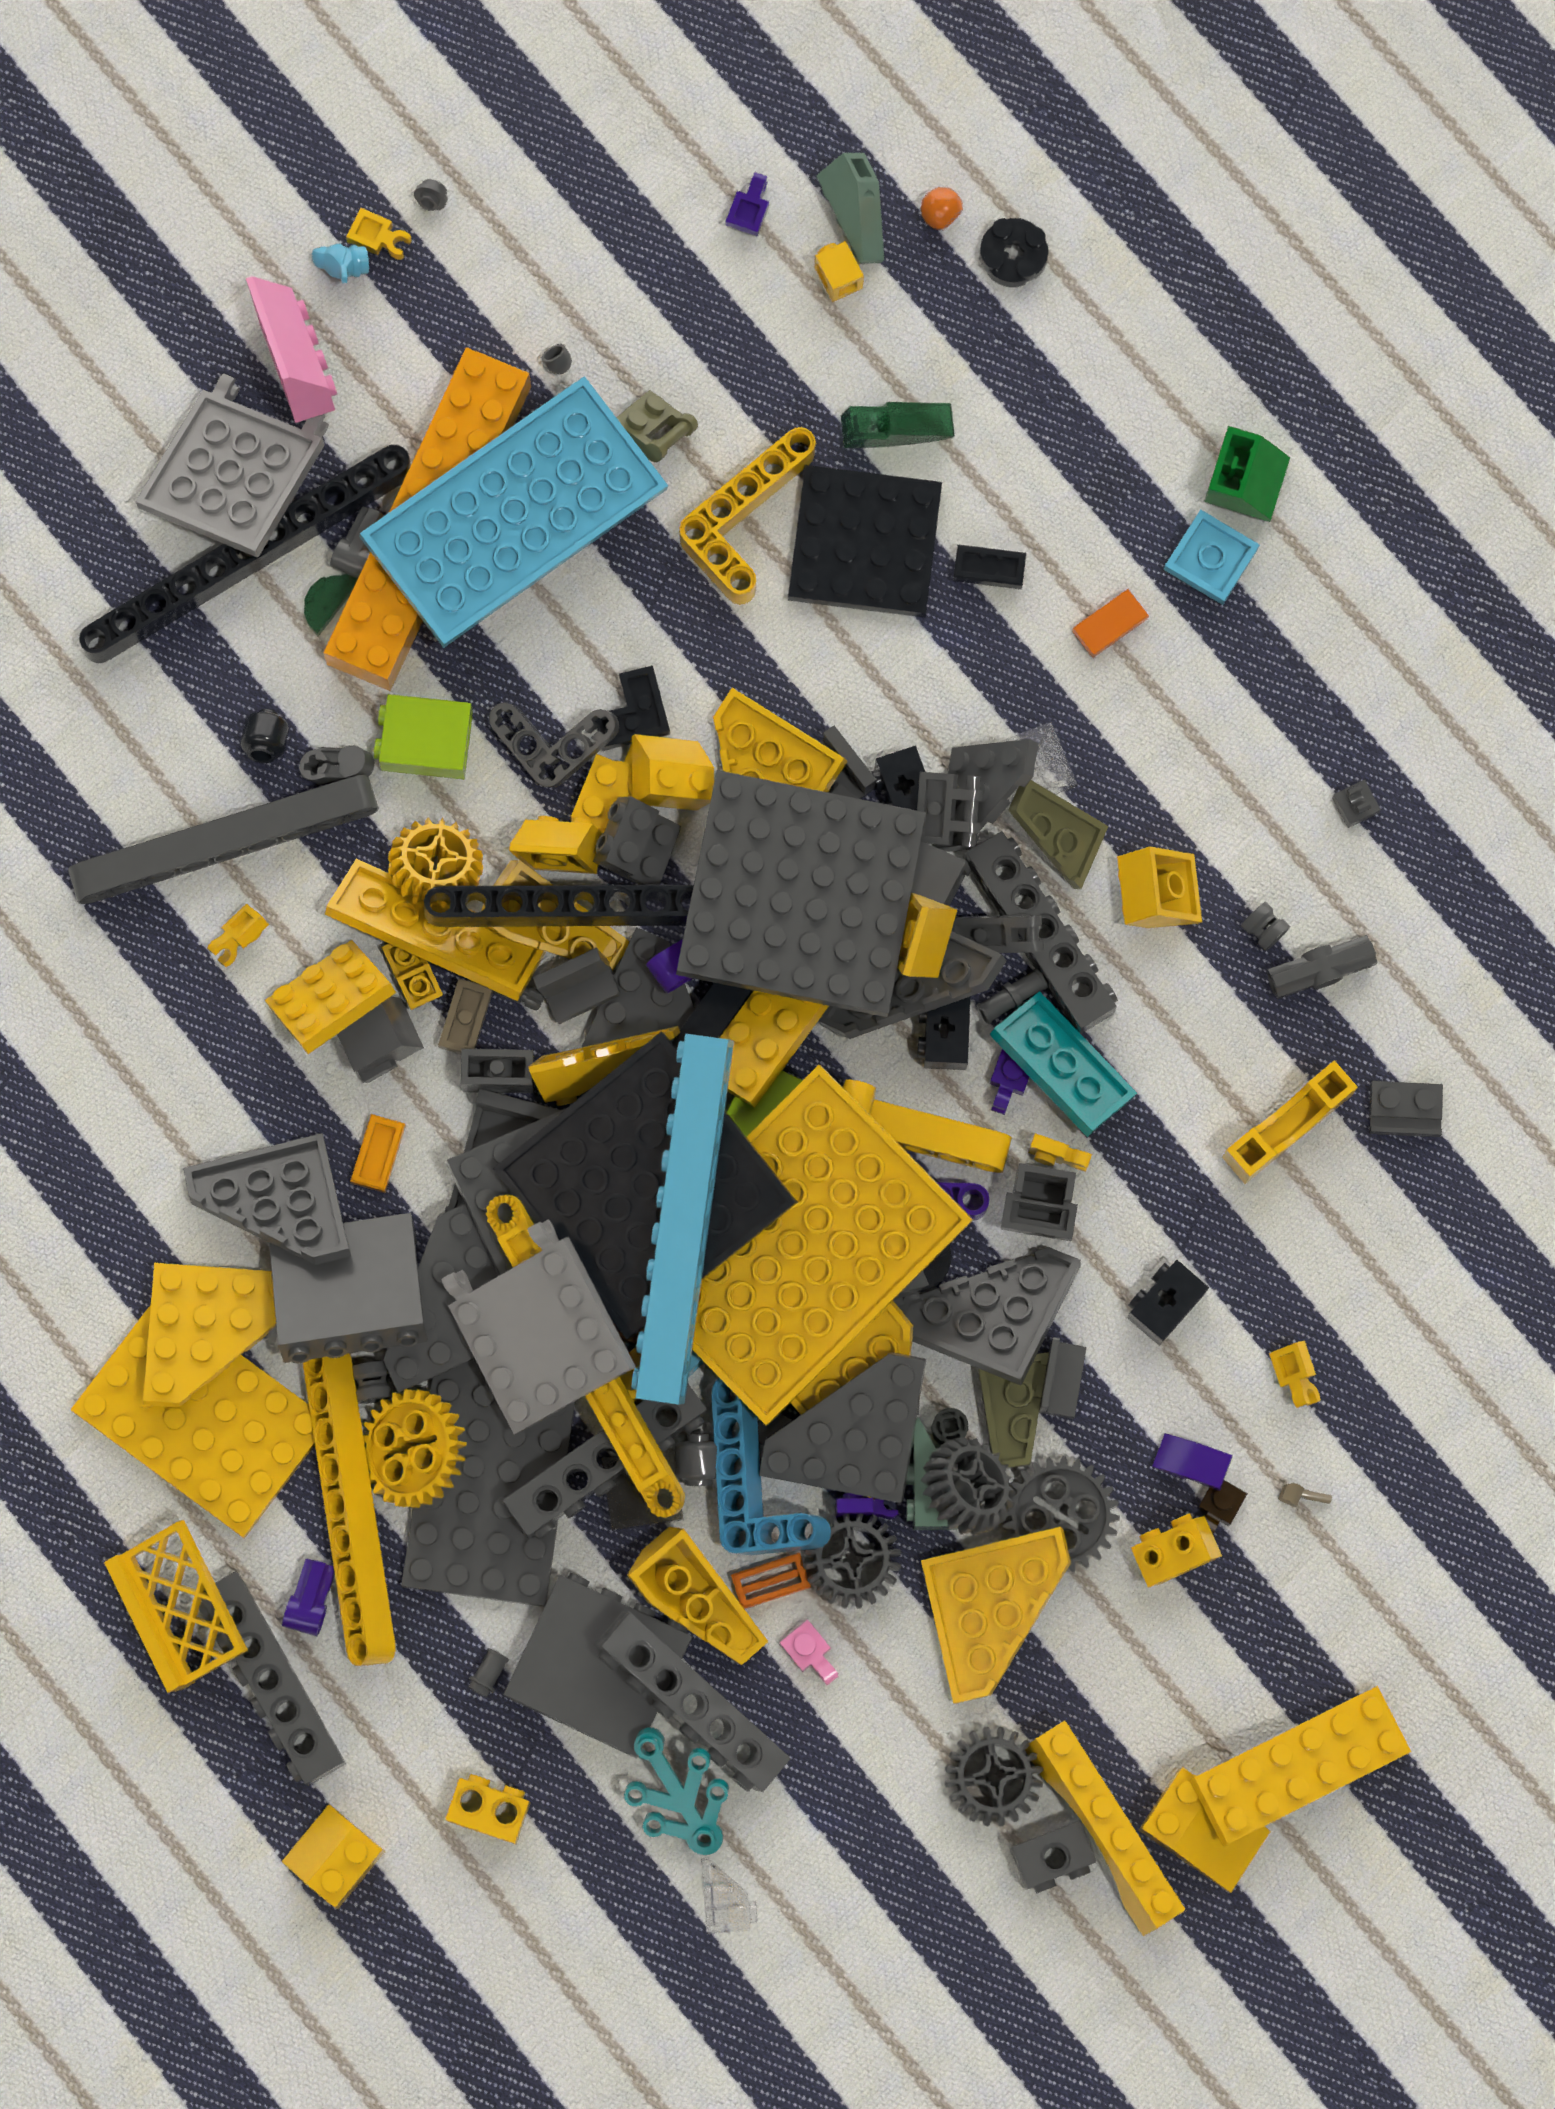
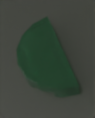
[304,574,357,637]

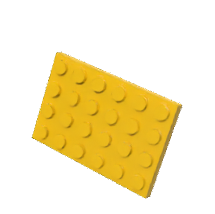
[70,1305,315,1539]

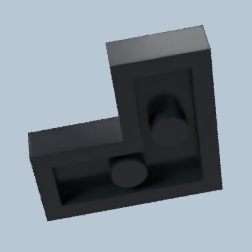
[596,665,670,751]

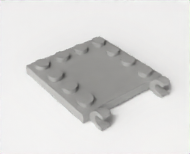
[135,373,329,557]
[442,1220,636,1435]

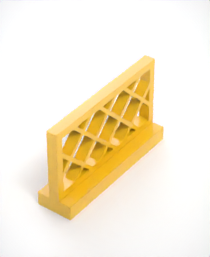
[104,1520,248,1693]

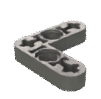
[489,703,619,788]

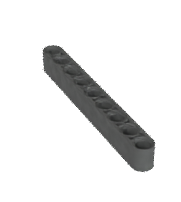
[68,775,379,904]

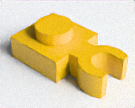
[346,208,412,260]
[1028,1133,1092,1172]

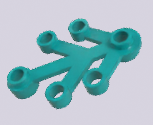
[624,1727,729,1855]

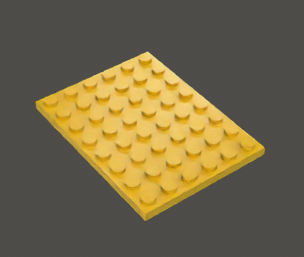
[692,1065,973,1425]

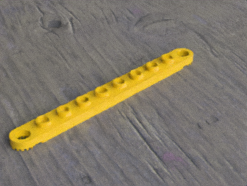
[486,1194,685,1518]

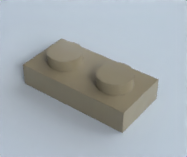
[438,979,493,1054]

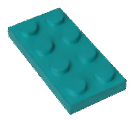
[989,991,1137,1137]

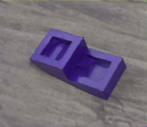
[1152,1433,1233,1491]

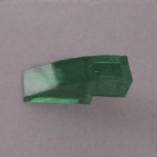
[840,402,955,448]

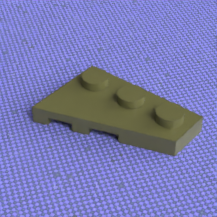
[1008,780,1109,889]
[978,1352,1049,1469]

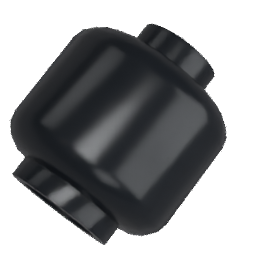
[240,709,289,764]

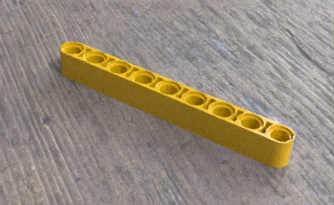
[303,1353,396,1666]

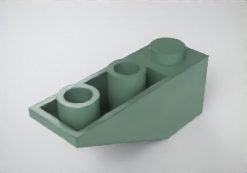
[816,153,884,264]
[906,1418,958,1530]

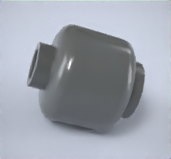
[675,1433,717,1486]

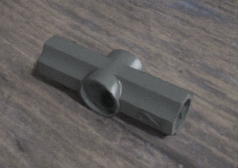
[1267,935,1378,1000]

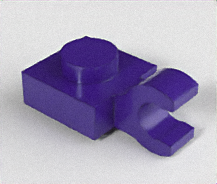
[725,172,769,237]
[989,1049,1029,1115]
[835,1493,898,1520]

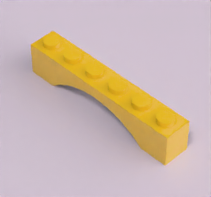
[1025,1720,1186,1936]

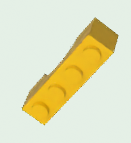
[1222,1060,1358,1184]

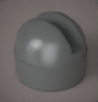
[541,344,572,374]

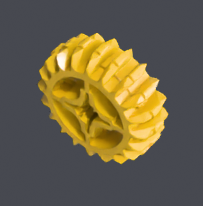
[388,817,483,909]

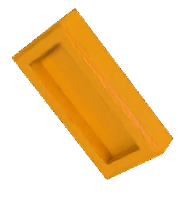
[350,1114,406,1193]

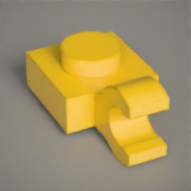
[207,903,269,967]
[1269,1341,1320,1408]

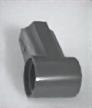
[330,506,384,579]

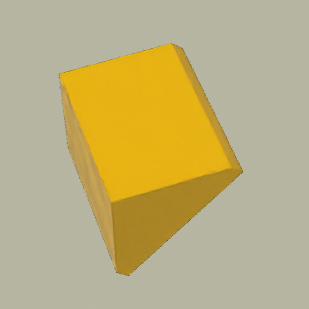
[897,893,957,978]

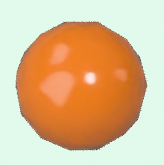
[921,187,963,230]

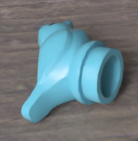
[312,244,369,283]

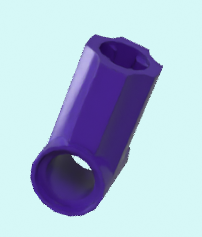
[282,1559,335,1637]

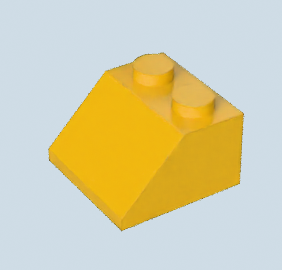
[632,734,714,811]
[509,816,602,874]
[1117,846,1202,928]
[282,1804,386,1909]

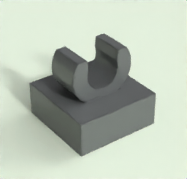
[1332,779,1381,828]

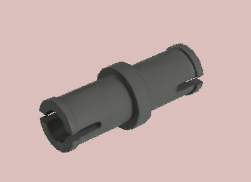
[976,968,1048,1024]

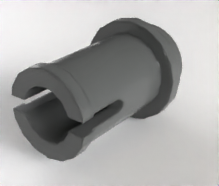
[468,1648,509,1698]

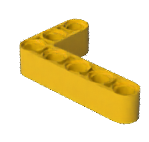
[679,427,816,605]
[843,1079,1012,1173]

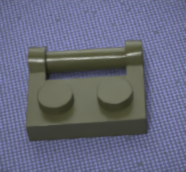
[616,390,698,463]

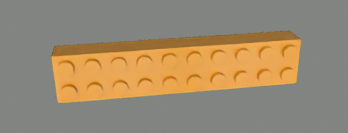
[323,347,531,691]

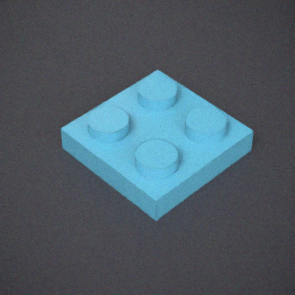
[1164,509,1260,605]

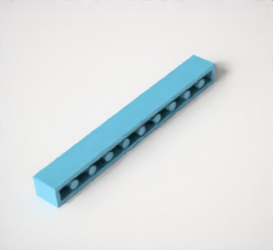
[632,1034,734,1405]

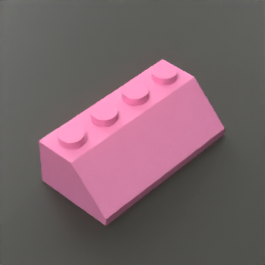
[246,276,337,423]

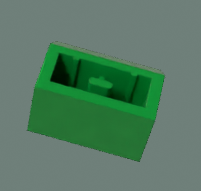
[1204,426,1291,522]

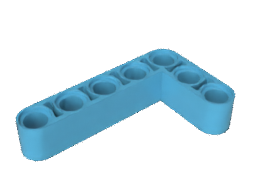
[711,1378,831,1556]

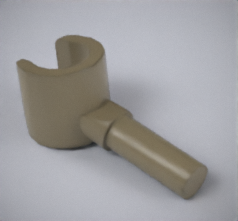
[1278,1483,1332,1507]

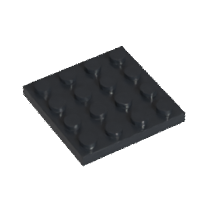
[788,465,942,618]

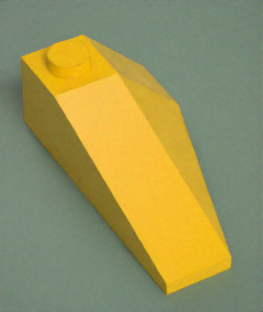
[481,860,630,971]
[528,1026,680,1106]
[627,1527,769,1665]

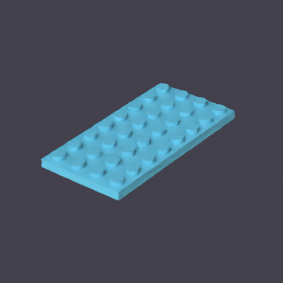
[359,376,668,648]

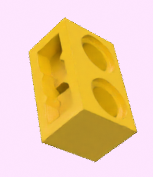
[445,1774,531,1845]

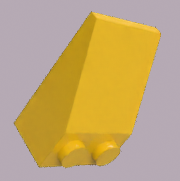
[1138,1767,1271,1893]

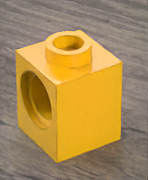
[814,241,864,303]

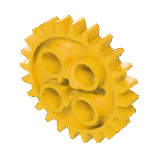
[363,1389,467,1508]

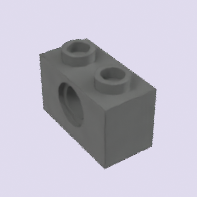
[460,1049,535,1093]
[1010,1821,1096,1894]

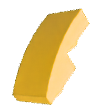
[381,944,443,1010]

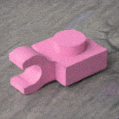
[779,1620,838,1685]

